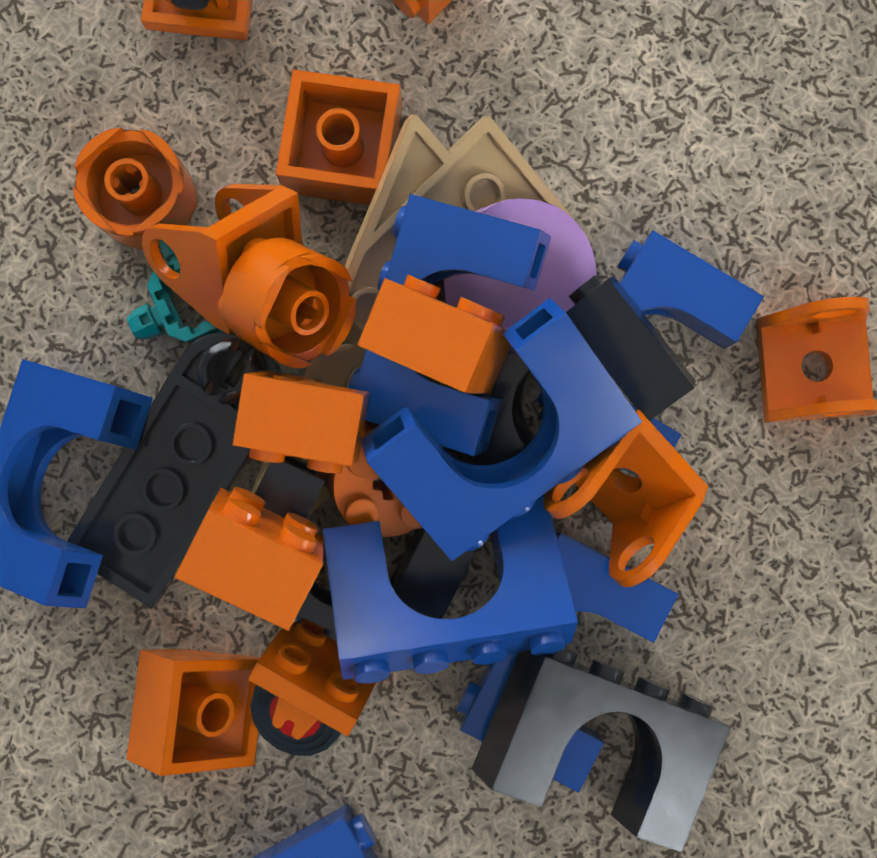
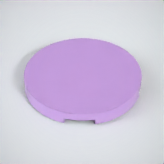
[441,198,597,350]

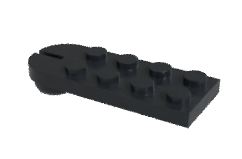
[67,333,282,609]

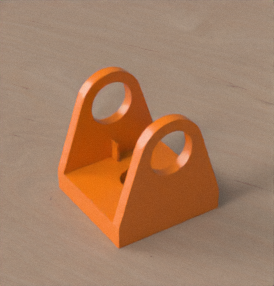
[142,184,302,335]
[756,297,877,423]
[543,409,709,587]

